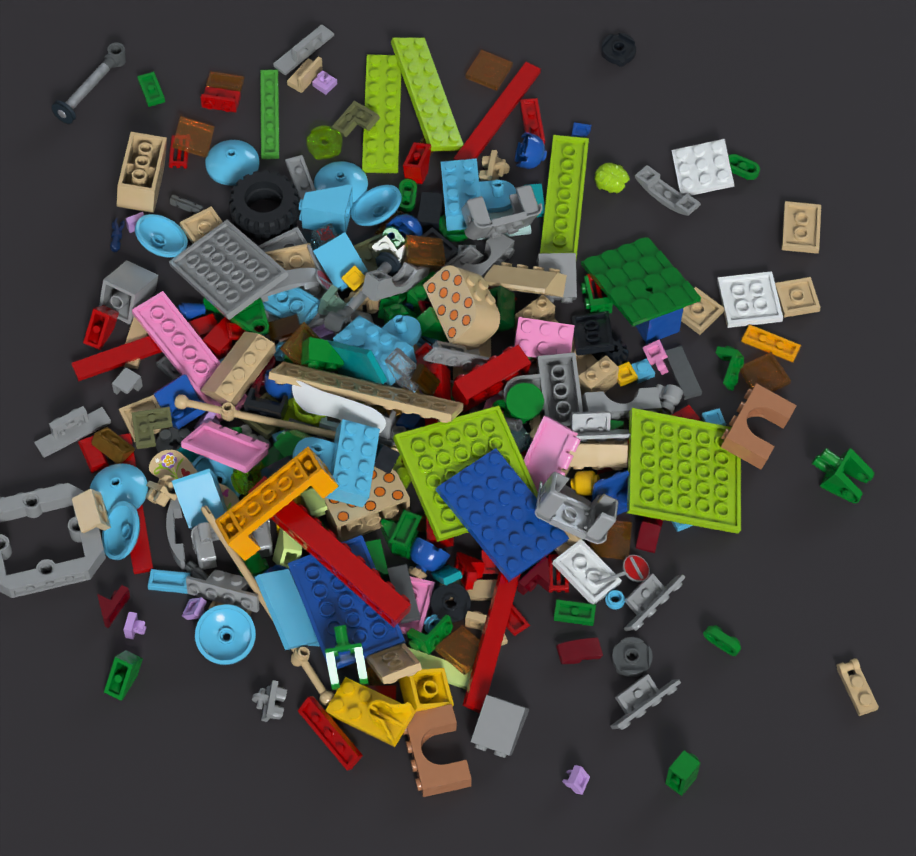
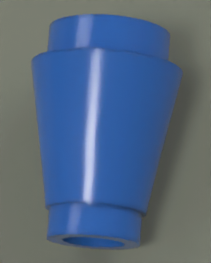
[177,303,206,320]

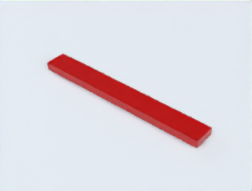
[453,62,541,161]
[71,313,218,382]
[118,433,153,574]
[462,571,520,713]

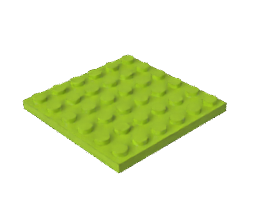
[393,406,538,542]
[627,408,741,534]

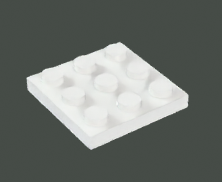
[672,139,734,196]
[717,272,783,328]

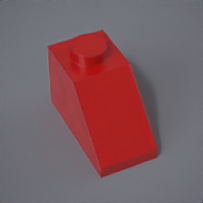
[403,142,431,184]
[83,305,119,350]
[202,317,233,360]

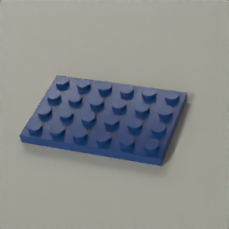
[436,448,569,582]
[288,535,405,669]

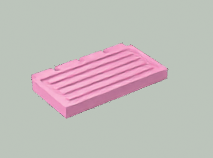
[524,416,581,492]
[181,421,269,473]

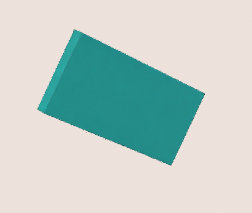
[327,340,388,385]

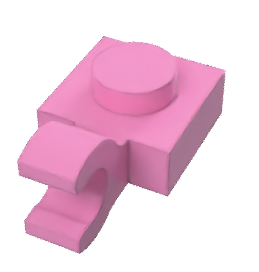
[643,339,669,375]

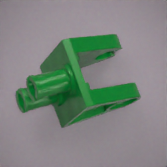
[230,298,269,336]
[811,448,875,503]
[325,625,369,690]

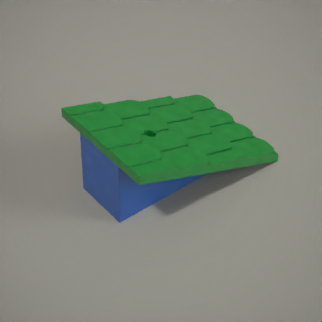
[581,237,701,344]

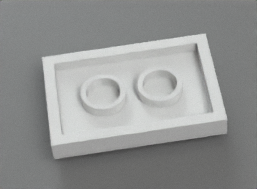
[552,539,622,605]

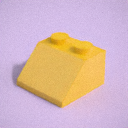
[399,668,454,712]

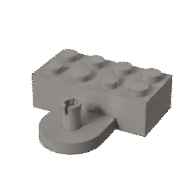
[503,353,583,429]

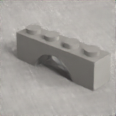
[461,234,515,278]
[362,262,430,301]
[581,387,662,421]

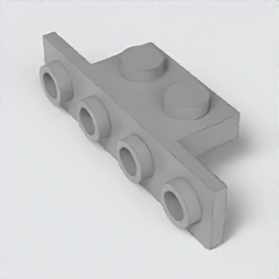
[273,25,334,75]
[423,341,489,370]
[34,406,111,458]
[571,411,630,442]
[186,569,260,612]
[624,574,685,631]
[610,674,681,730]

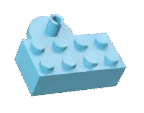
[441,158,516,231]
[333,315,422,386]
[292,419,380,508]

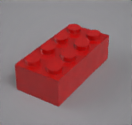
[451,344,531,413]

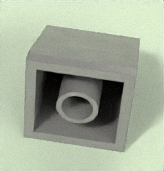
[536,253,577,303]
[99,260,158,325]
[471,695,529,758]

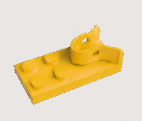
[325,677,416,747]

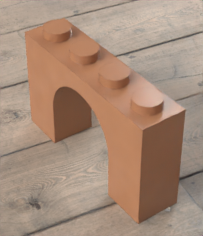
[721,383,797,469]
[403,704,472,797]

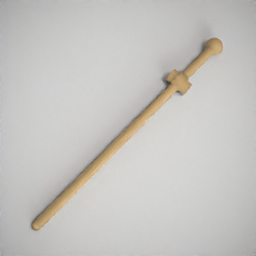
[175,394,399,452]
[201,505,334,706]

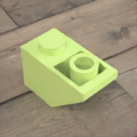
[300,487,328,517]
[272,528,302,569]

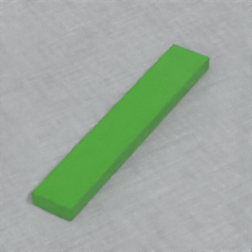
[260,70,279,159]

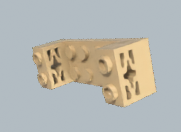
[514,295,619,397]

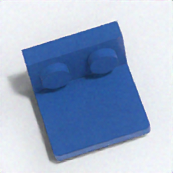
[153,374,206,429]
[591,470,630,515]

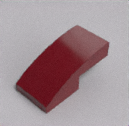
[556,638,603,664]

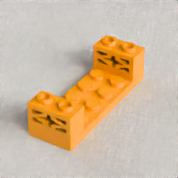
[215,447,339,561]

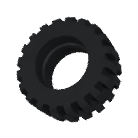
[229,170,300,241]

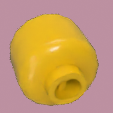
[571,470,600,496]

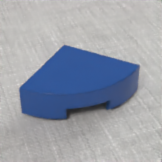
[571,122,592,138]

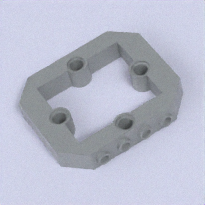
[0,483,106,598]

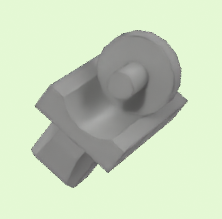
[252,680,287,722]

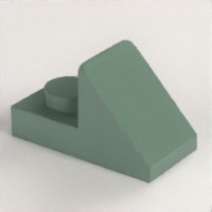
[318,284,347,316]

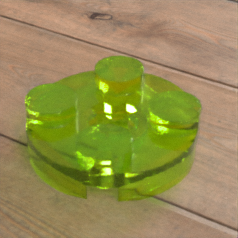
[307,126,343,160]
[231,461,265,496]

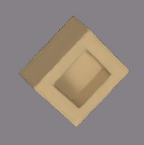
[465,611,487,630]

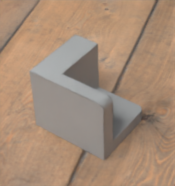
[112,367,143,394]

